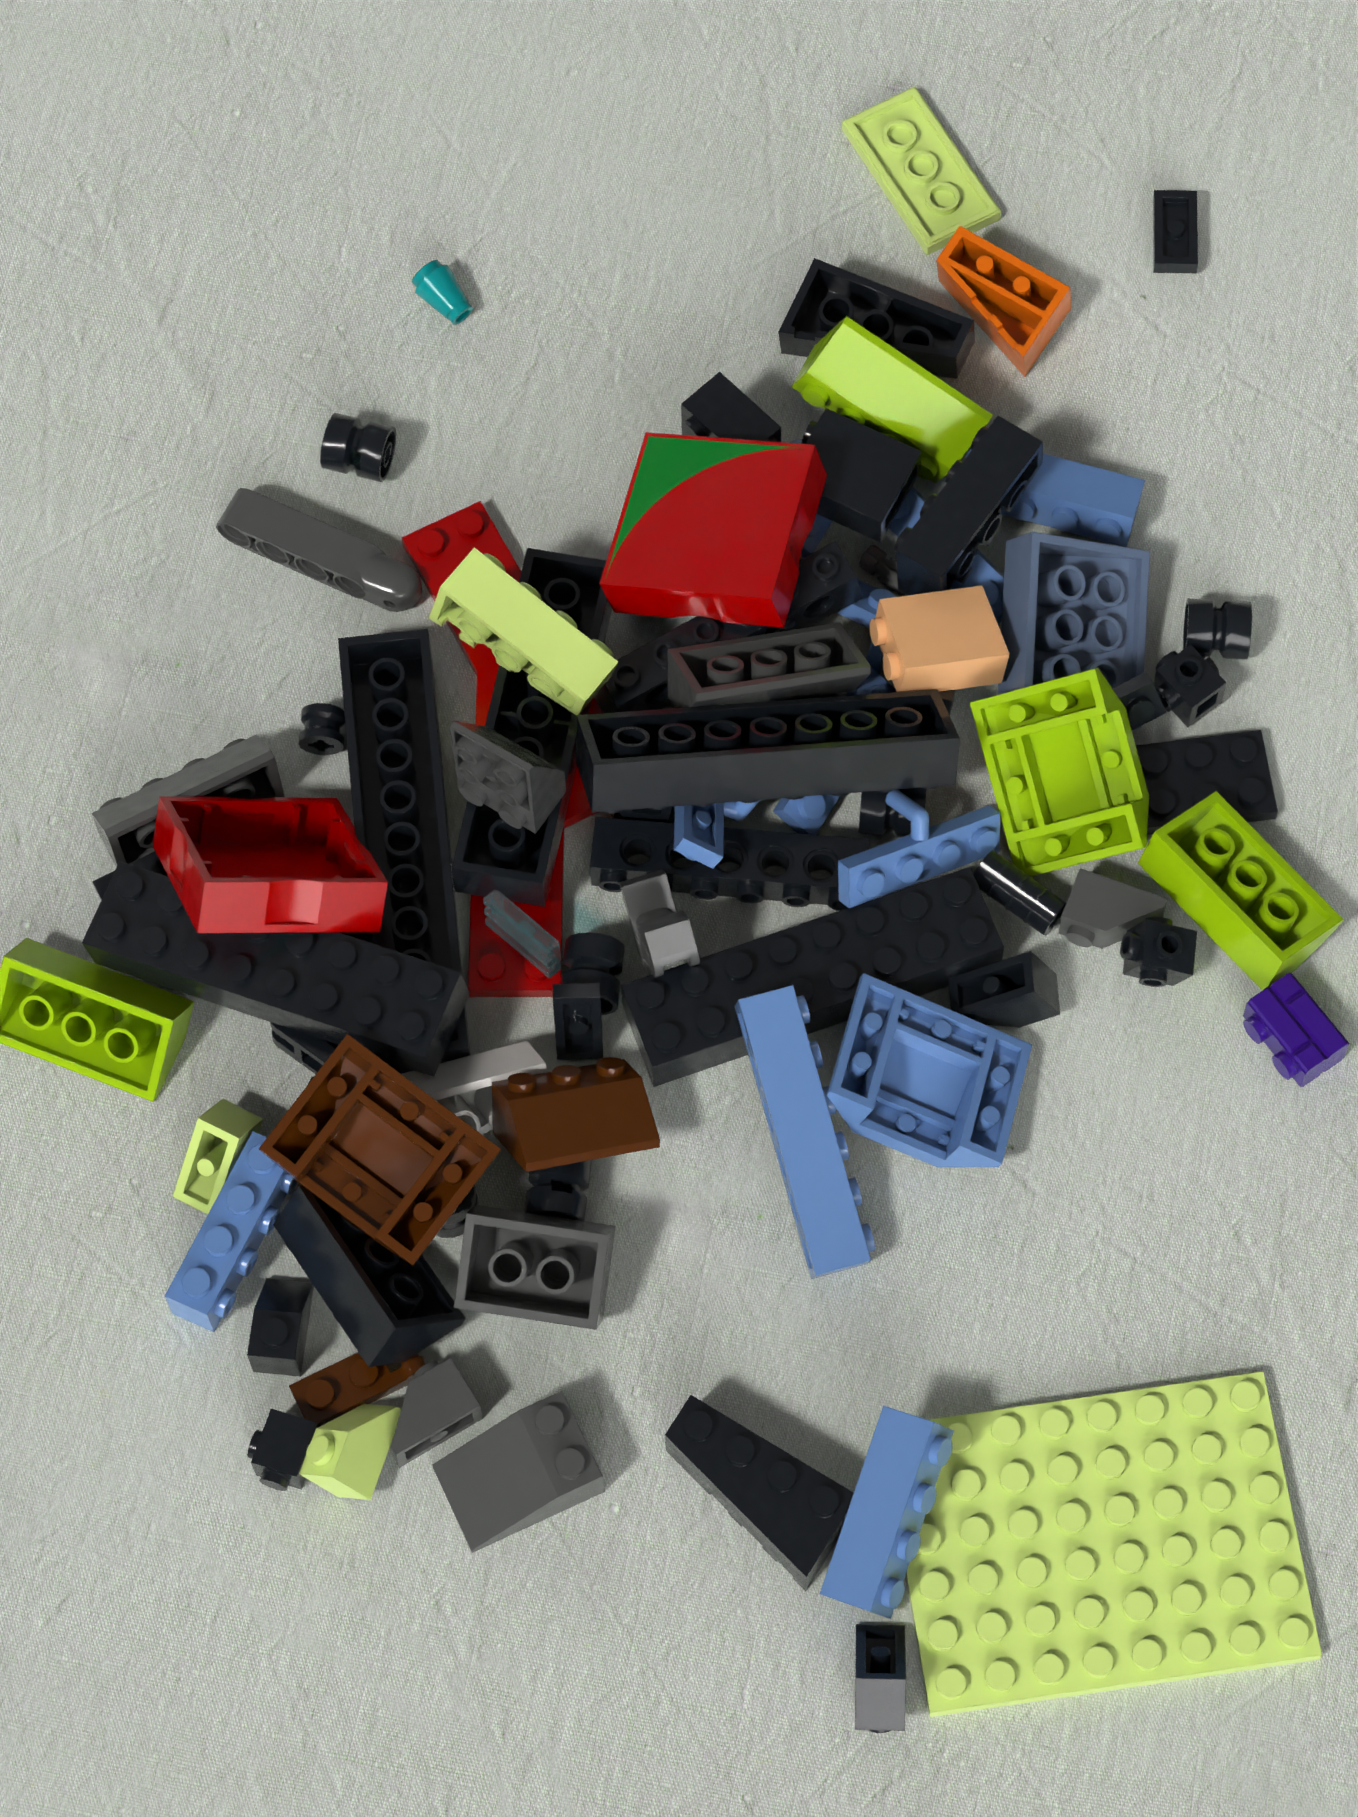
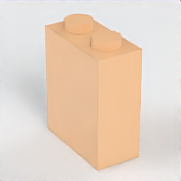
[870,585,1010,692]

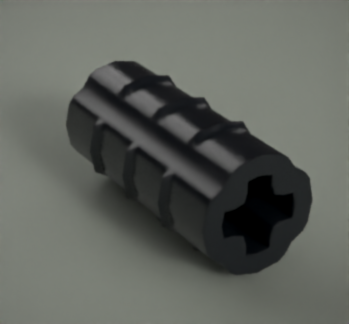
[973,850,1067,936]

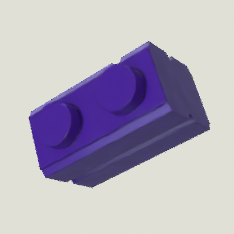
[1243,973,1349,1087]

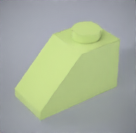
[173,1099,263,1214]
[299,1404,401,1500]

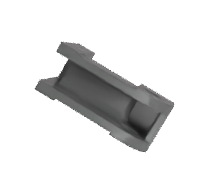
[619,869,700,977]

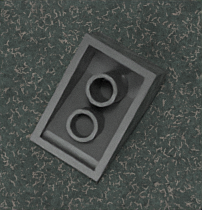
[432,1391,605,1553]

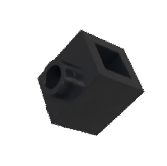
[247,1409,318,1491]

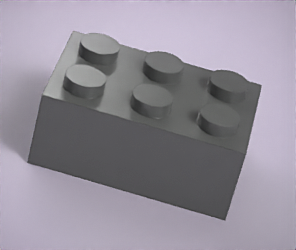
[454,1205,616,1330]

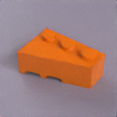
[936,226,1071,377]

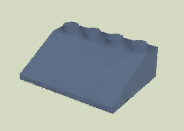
[998,532,1150,729]

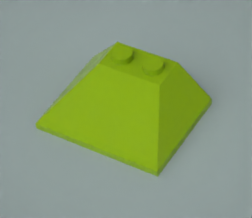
[970,668,1149,876]

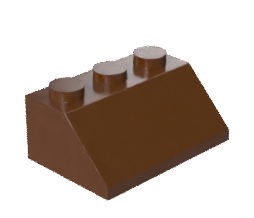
[492,1057,660,1172]

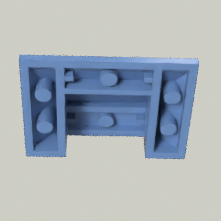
[827,973,1032,1167]

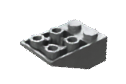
[450,721,566,834]

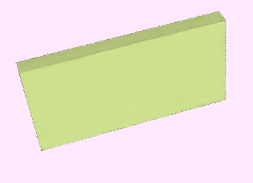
[842,86,1001,255]

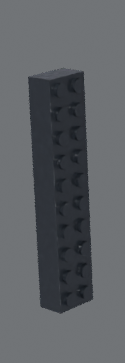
[338,629,471,1074]

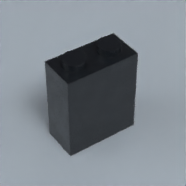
[802,408,922,543]

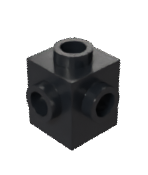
[1154,644,1226,728]
[1120,916,1197,987]

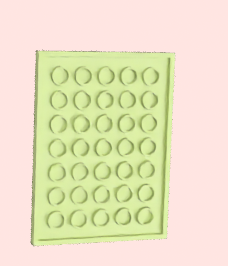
[906,1371,1322,1717]

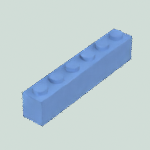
[735,985,875,1279]

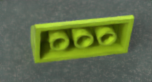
[791,316,993,484]
[1138,791,1344,991]
[0,937,195,1102]

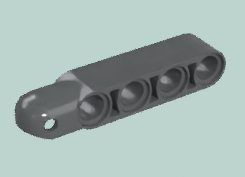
[216,488,422,612]

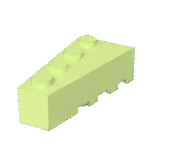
[429,547,618,715]

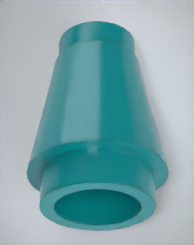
[412,260,473,325]

